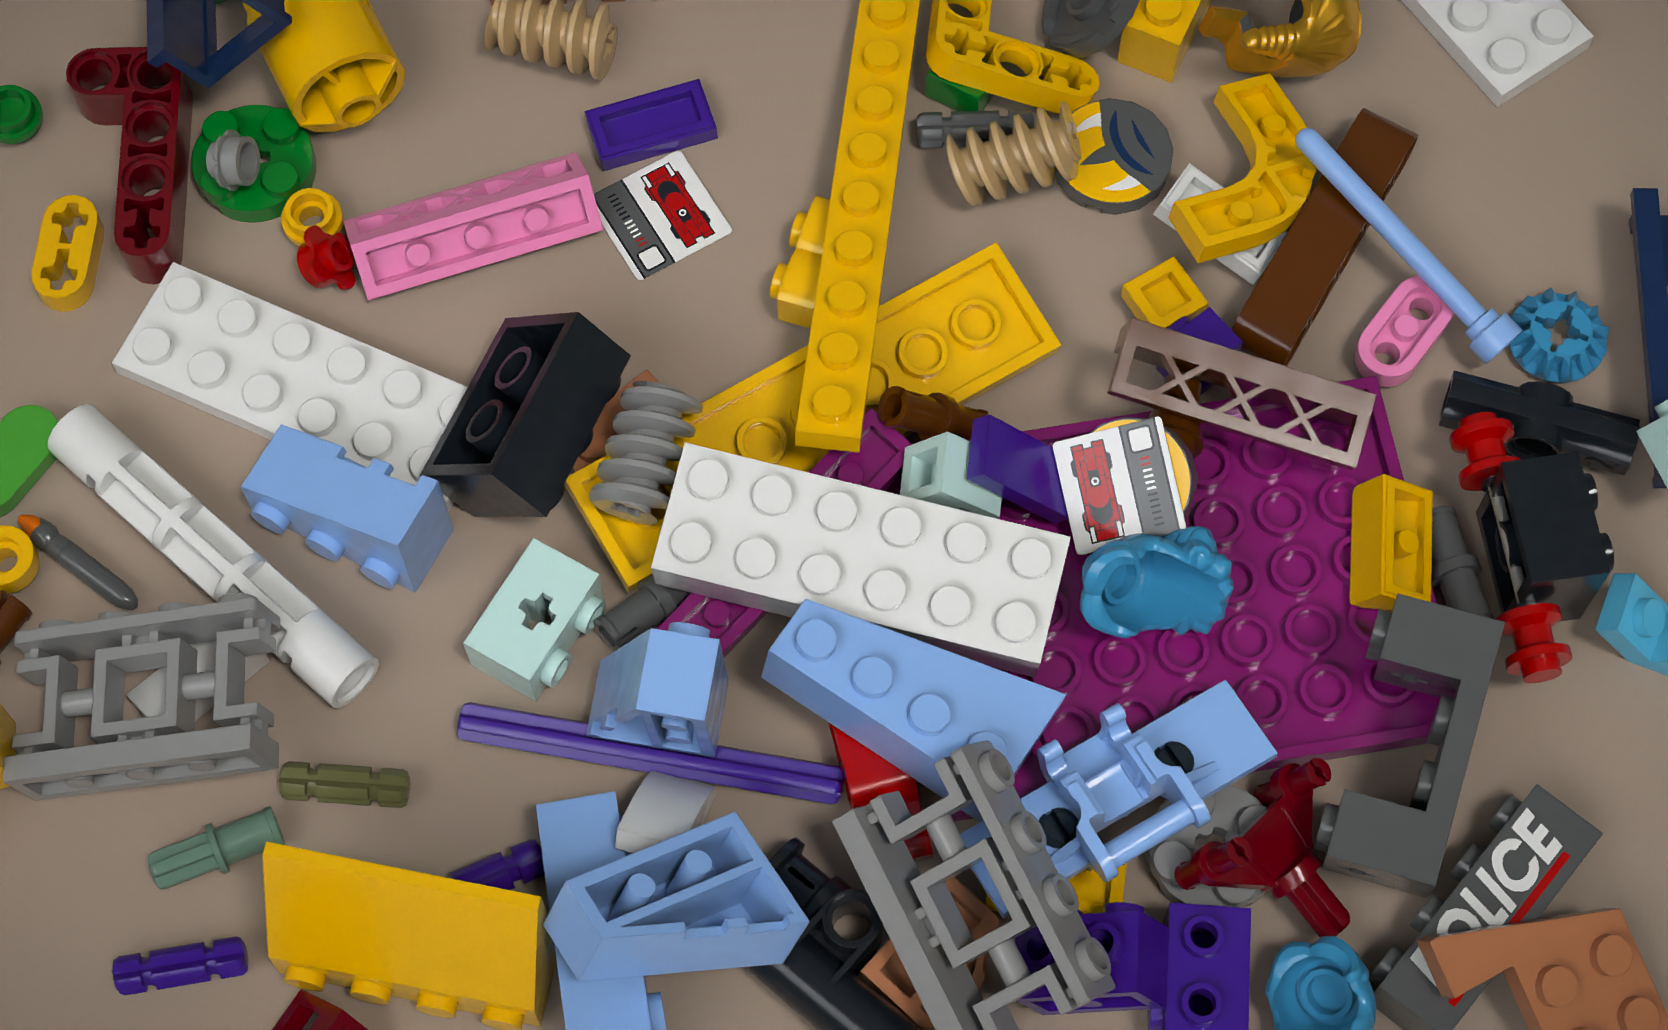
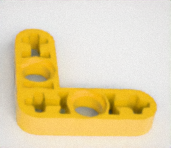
[926,0,1100,114]

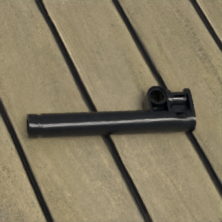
[745,837,922,1030]

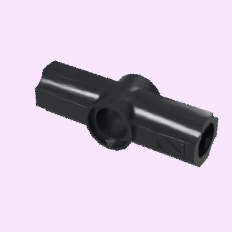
[1439,370,1641,475]

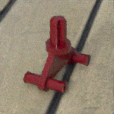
[1174,758,1350,938]

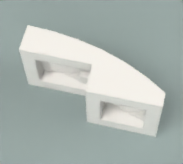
[615,771,716,853]

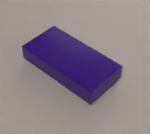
[584,79,718,172]
[967,414,1069,524]

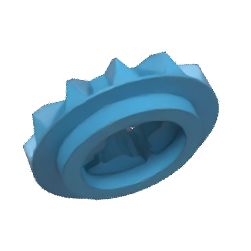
[1509,287,1609,383]

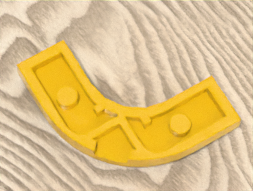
[1168,73,1316,263]

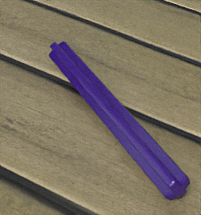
[457,702,844,805]

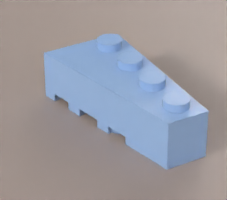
[761,599,1067,822]
[536,791,667,1030]

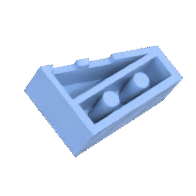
[241,424,454,592]
[586,622,729,758]
[543,812,810,981]

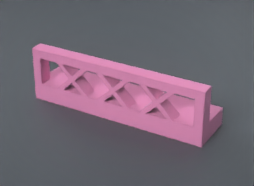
[343,152,603,300]

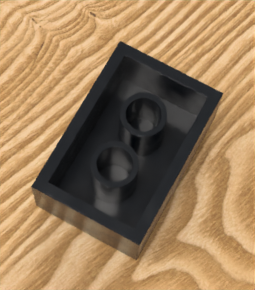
[420,312,631,517]

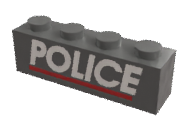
[1370,784,1603,1030]

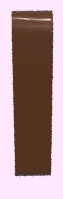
[1231,108,1419,366]

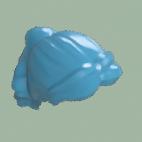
[1080,526,1234,638]
[1265,936,1377,1030]

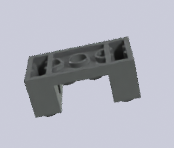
[1314,593,1505,898]

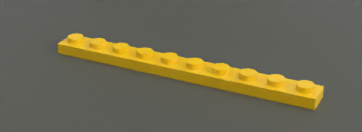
[795,0,921,453]

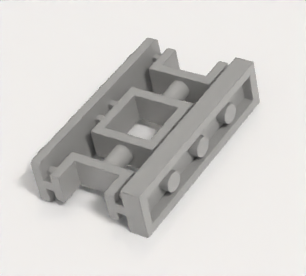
[3,593,280,801]
[832,740,1115,1030]

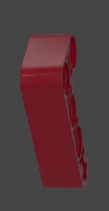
[66,47,193,285]

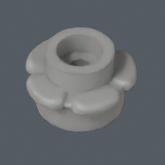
[206,130,260,191]

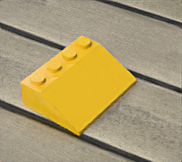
[262,841,557,1030]

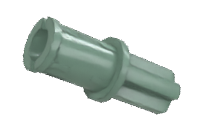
[148,806,285,889]

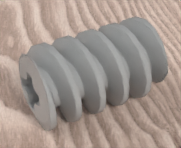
[589,380,703,525]

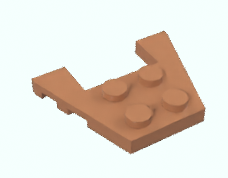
[1416,908,1668,1030]

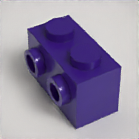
[1015,902,1169,1015]
[1147,903,1251,1030]

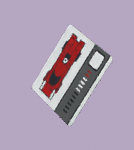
[594,151,732,281]
[1053,417,1186,555]

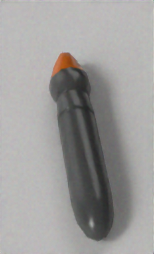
[17,514,138,610]

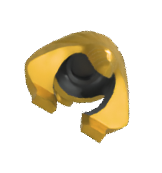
[1198,0,1362,77]

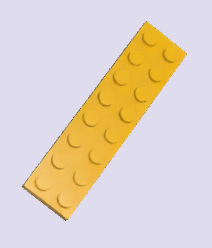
[565,242,1061,592]

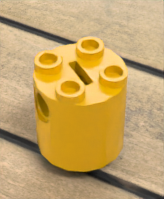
[243,0,406,132]

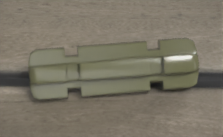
[279,761,411,808]

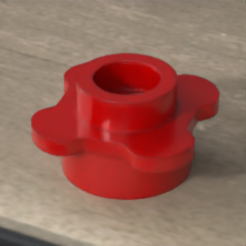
[297,225,355,291]

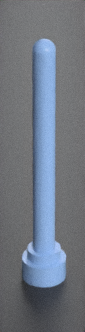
[1295,128,1523,365]

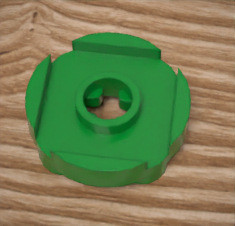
[191,105,317,223]

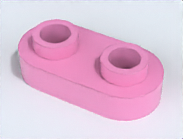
[1354,276,1454,387]

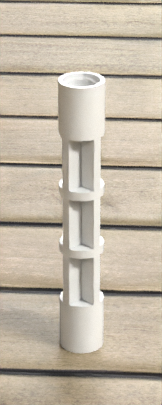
[47,404,379,709]

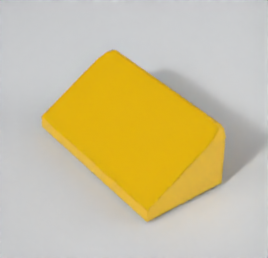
[1350,474,1433,610]

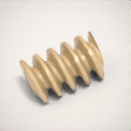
[484,0,618,81]
[946,101,1081,206]

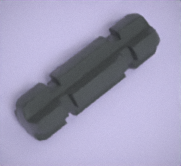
[916,110,1034,148]

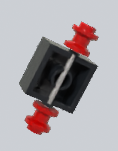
[1449,412,1614,683]

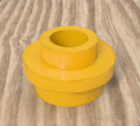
[281,188,343,246]

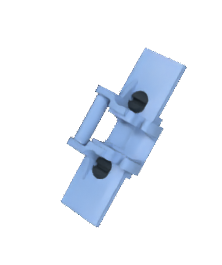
[960,680,1278,918]

